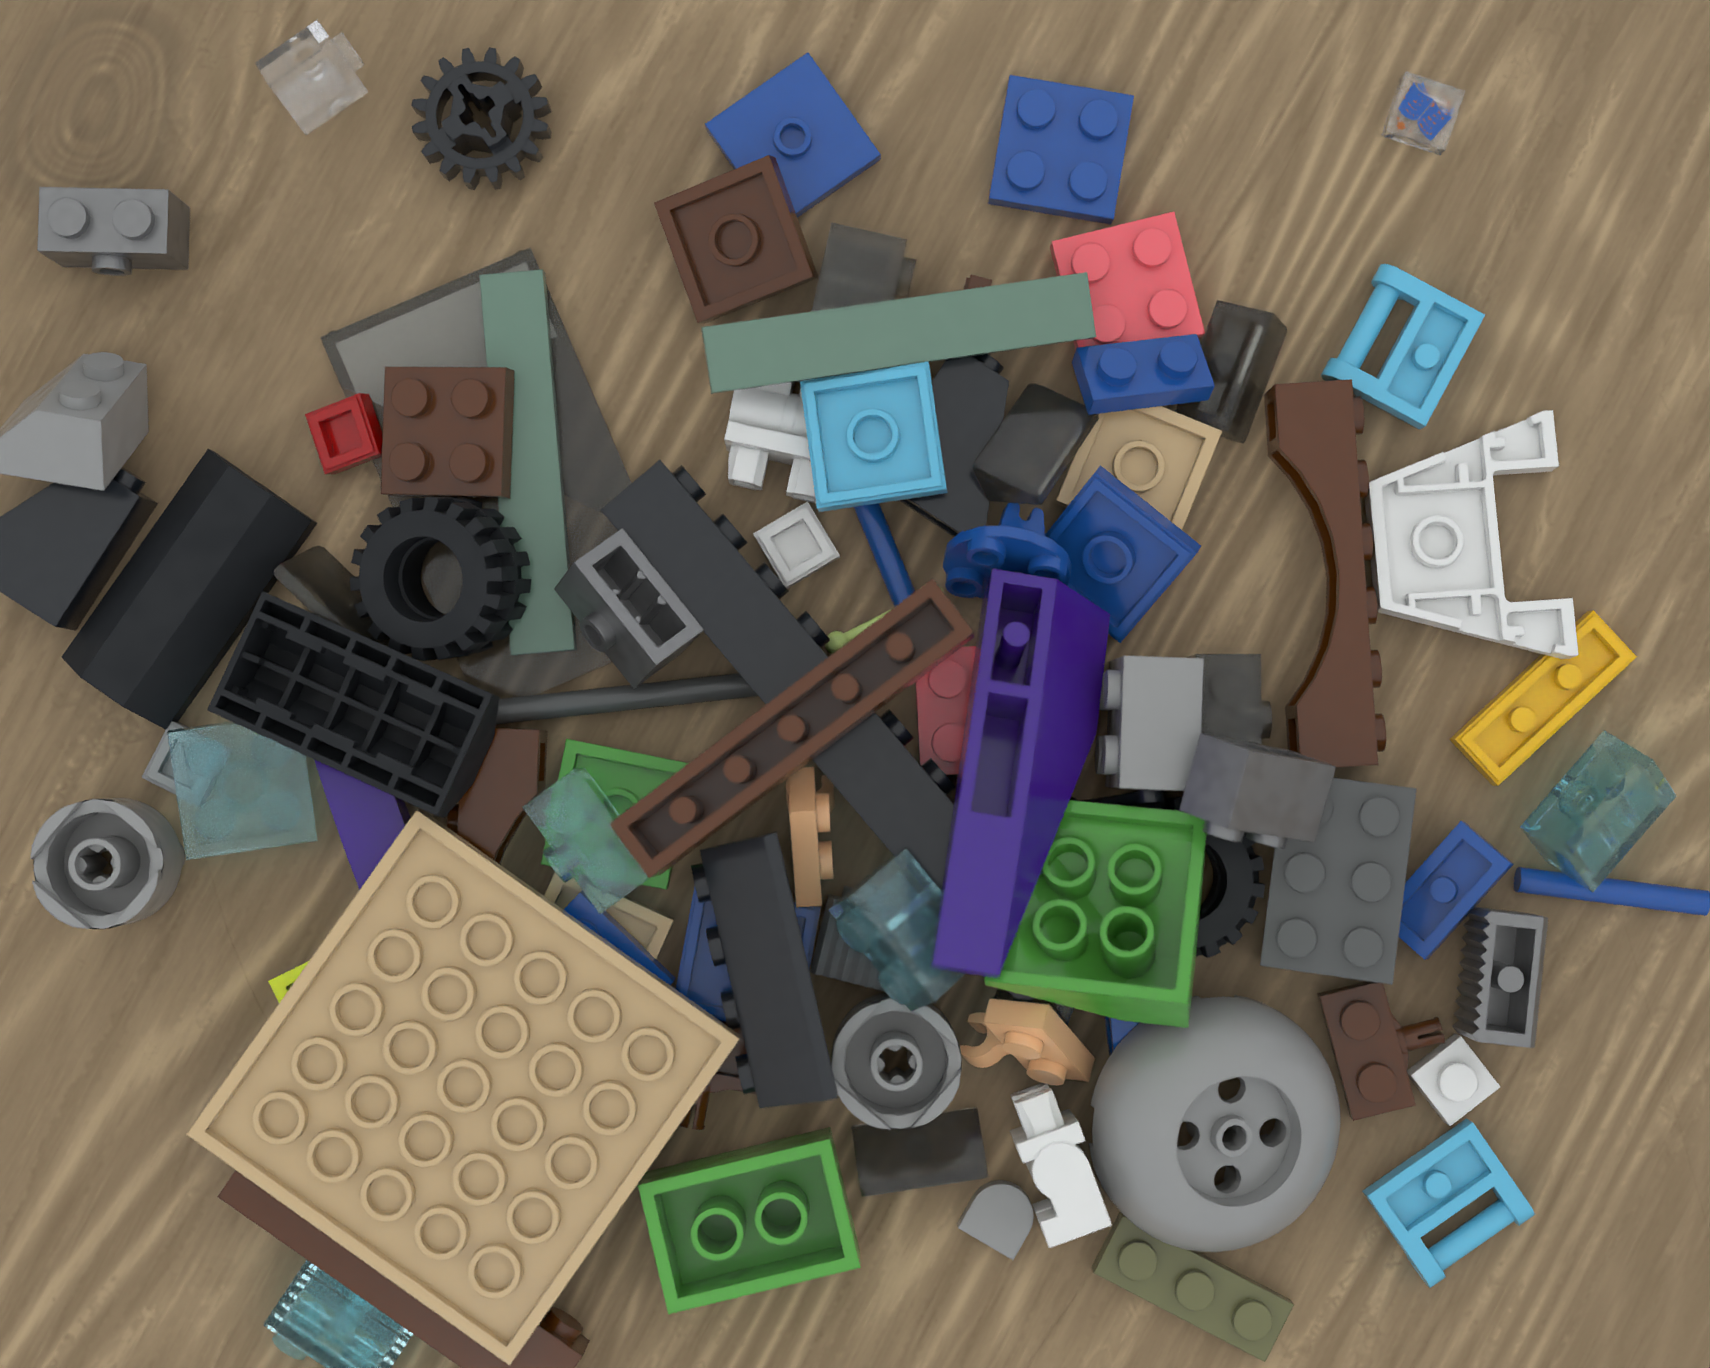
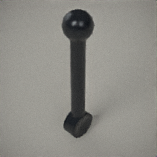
[1070,789,1164,806]

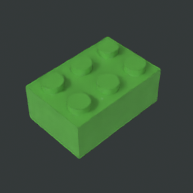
[638,1127,861,1314]

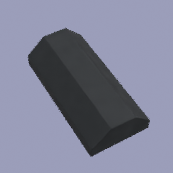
[62,449,317,729]
[207,591,500,818]

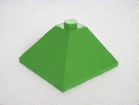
[984,800,1207,1028]

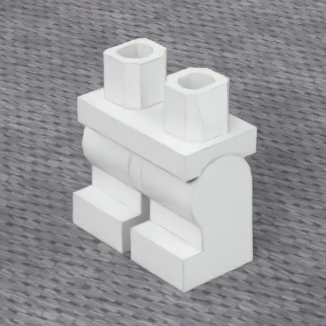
[724,380,816,503]
[1010,1083,1112,1248]

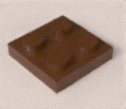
[654,155,819,324]
[381,366,515,498]

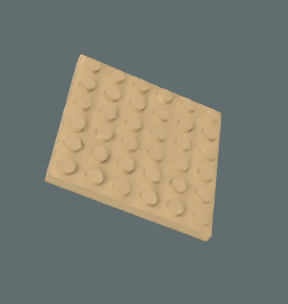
[186,809,741,1366]

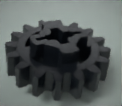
[411,47,552,190]

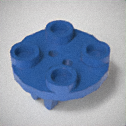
[943,500,1072,599]

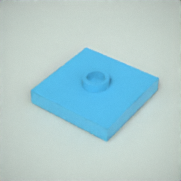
[800,362,947,512]

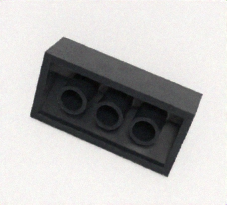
[691,831,838,1108]

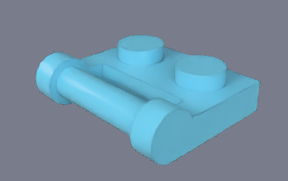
[1321,264,1485,430]
[1362,1119,1535,1288]

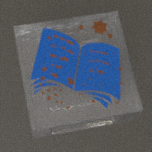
[1381,71,1465,156]

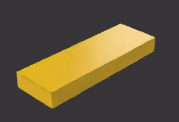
[1449,610,1637,786]

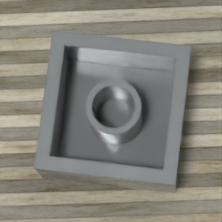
[1095,655,1203,791]

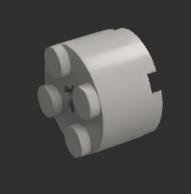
[30,798,185,929]
[831,992,962,1130]

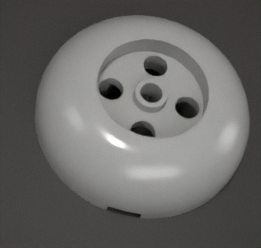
[1089,995,1341,1252]

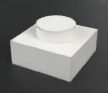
[1407,1034,1500,1126]

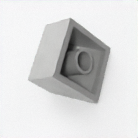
[0,352,149,491]

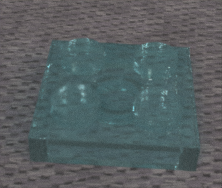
[167,722,318,860]

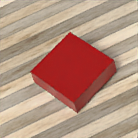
[305,393,383,474]

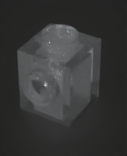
[255,19,368,135]

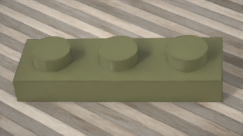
[1091,1212,1294,1362]

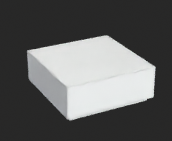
[753,501,840,589]

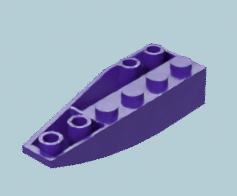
[931,568,1110,979]

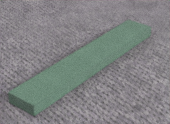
[479,269,577,656]
[701,272,1096,394]

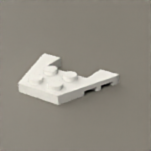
[1365,410,1579,659]

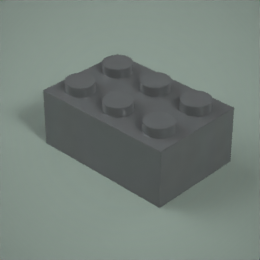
[1260,778,1417,985]

